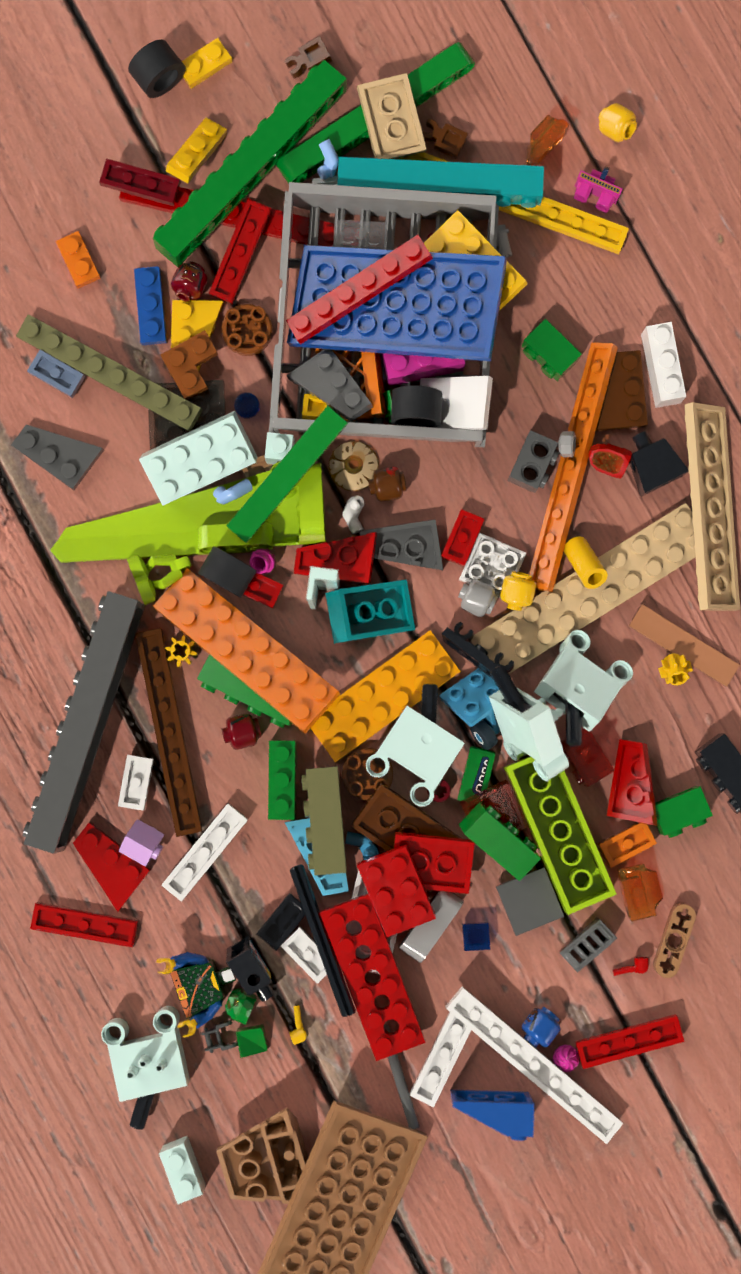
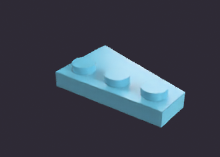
[284,818,349,896]

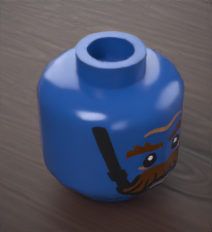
[521,1007,561,1048]

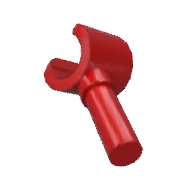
[613,957,649,976]

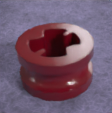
[427,779,451,802]

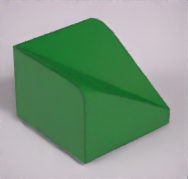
[236,1024,268,1058]

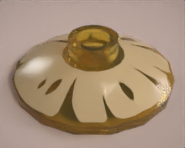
[329,441,379,491]

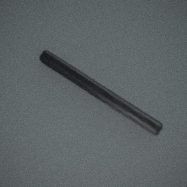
[290,864,356,1017]

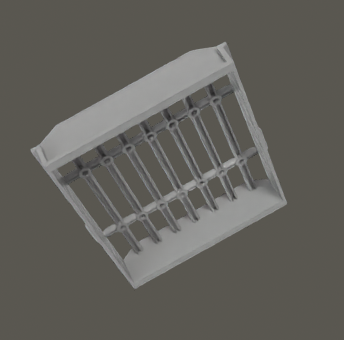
[269,182,499,448]

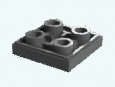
[496,867,564,936]

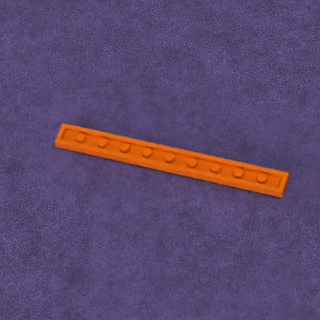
[529,342,618,592]

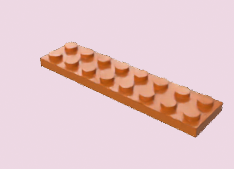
[153,568,340,734]

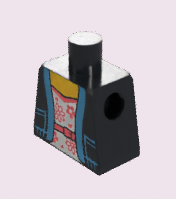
[226,936,275,1002]

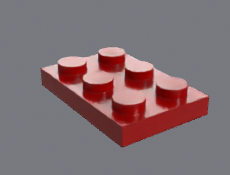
[394,832,475,894]
[357,844,436,937]

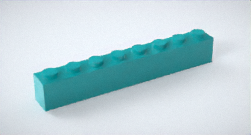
[337,157,544,208]

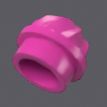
[250,549,276,574]
[553,1045,579,1072]

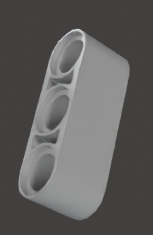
[399,891,464,963]

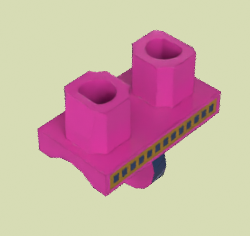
[574,166,622,213]

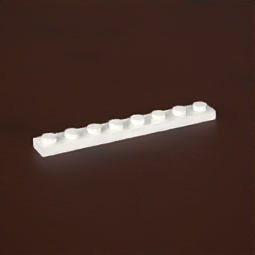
[445,987,623,1144]

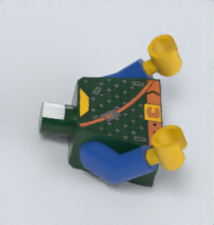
[156,952,236,1038]

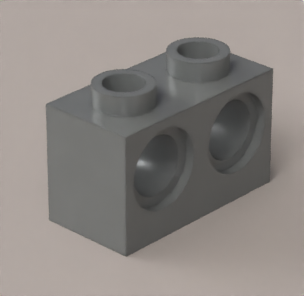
[507,430,559,493]

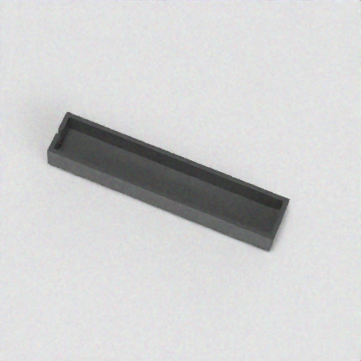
[22,591,146,854]

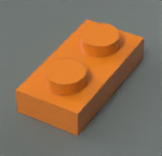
[55,231,101,289]
[598,822,657,868]

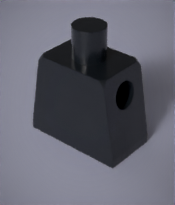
[629,431,689,497]

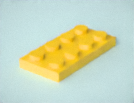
[424,210,528,311]

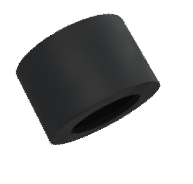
[128,39,185,98]
[391,386,442,428]
[198,546,256,598]

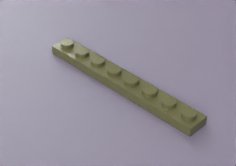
[16,314,203,432]

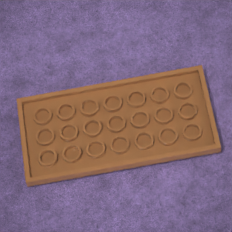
[258,1100,428,1274]

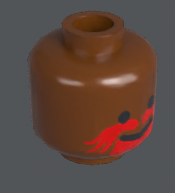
[368,466,407,502]

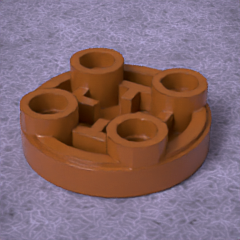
[221,304,273,356]
[342,748,393,800]

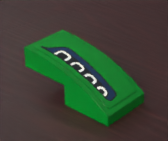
[457,746,496,805]

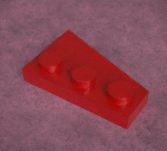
[293,532,377,584]
[606,739,658,826]
[73,822,151,912]

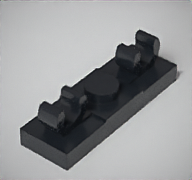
[442,622,514,679]

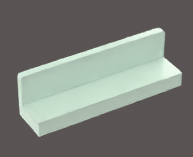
[307,567,340,609]

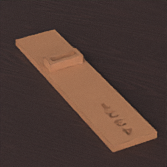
[629,604,740,687]

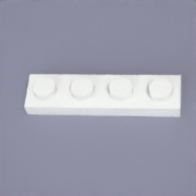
[162,803,249,902]
[410,1012,471,1108]

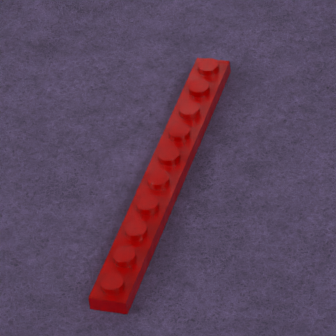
[119,187,370,248]

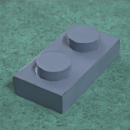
[27,350,85,398]

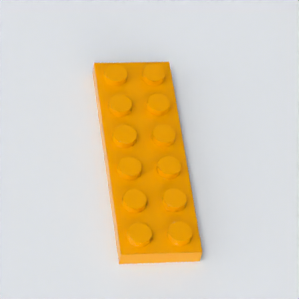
[311,630,461,763]

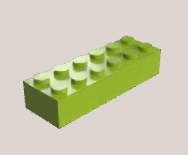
[503,756,617,915]

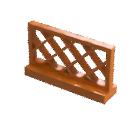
[315,348,387,422]

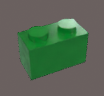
[521,318,582,382]
[655,786,713,838]

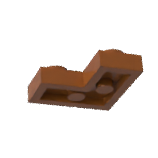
[160,330,218,400]

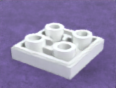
[459,533,526,598]

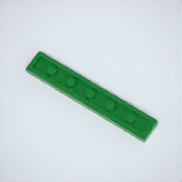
[226,406,349,543]

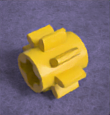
[165,635,198,668]
[658,654,693,685]

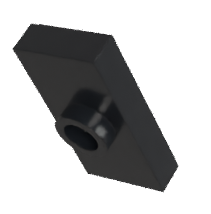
[256,893,305,951]

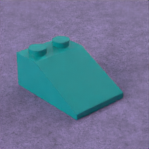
[325,579,415,644]

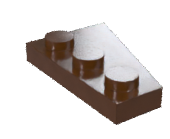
[596,350,648,431]

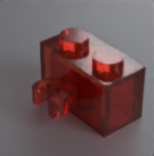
[560,727,615,787]

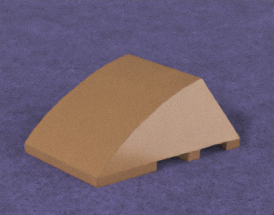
[217,1107,308,1204]

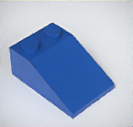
[450,1089,534,1141]

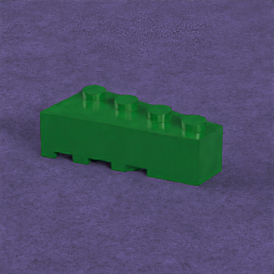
[197,655,292,728]

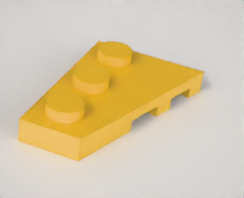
[170,300,224,377]

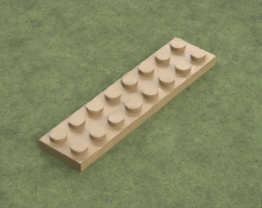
[685,402,740,611]

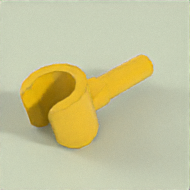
[289,1005,307,1045]

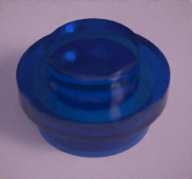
[234,393,260,419]

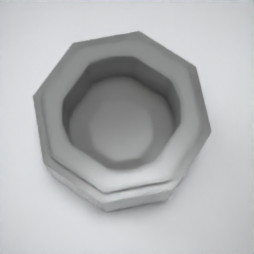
[558,431,576,457]

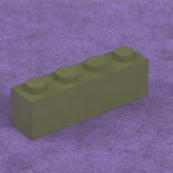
[301,766,347,875]

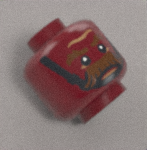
[171,261,208,301]
[221,713,261,750]

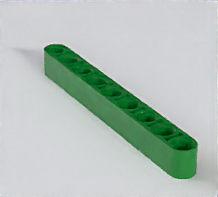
[276,42,475,184]

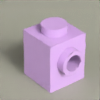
[119,819,164,867]

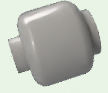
[458,579,498,617]

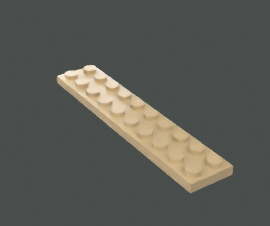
[471,503,696,674]

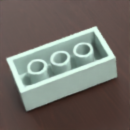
[139,411,258,506]

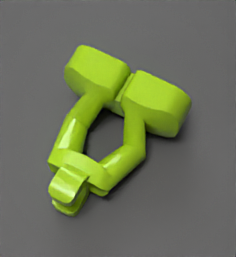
[127,554,191,605]

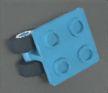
[440,668,502,750]

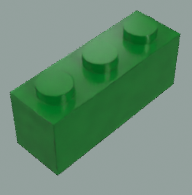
[268,741,297,820]
[458,802,541,881]

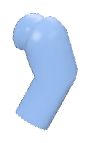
[317,139,339,180]
[213,479,253,504]

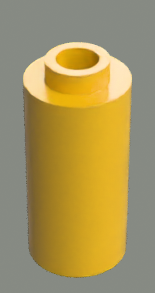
[564,536,608,589]

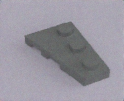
[287,349,373,422]
[11,425,104,491]
[359,519,443,570]

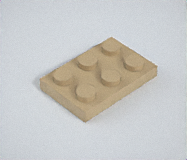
[357,73,426,159]

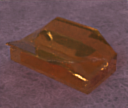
[526,115,570,166]
[617,864,663,922]

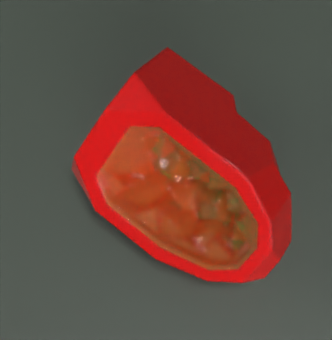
[588,443,632,479]

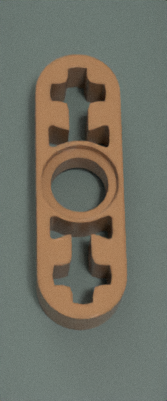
[653,903,696,978]

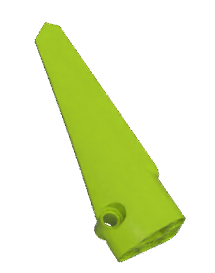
[50,462,326,563]

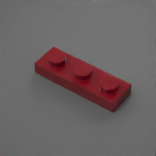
[99,158,181,206]

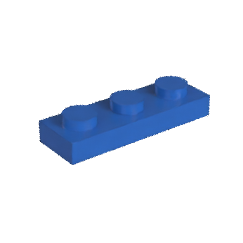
[134,266,167,346]

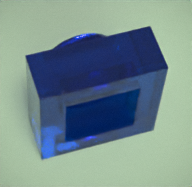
[462,922,490,951]

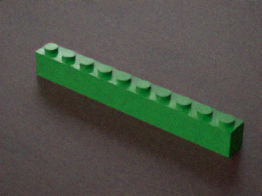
[153,60,347,267]

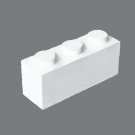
[641,322,686,408]

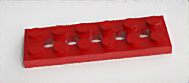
[320,893,426,1061]

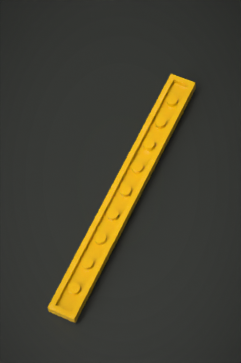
[398,152,629,255]

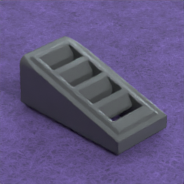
[559,917,617,973]

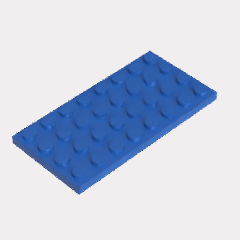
[287,245,507,361]

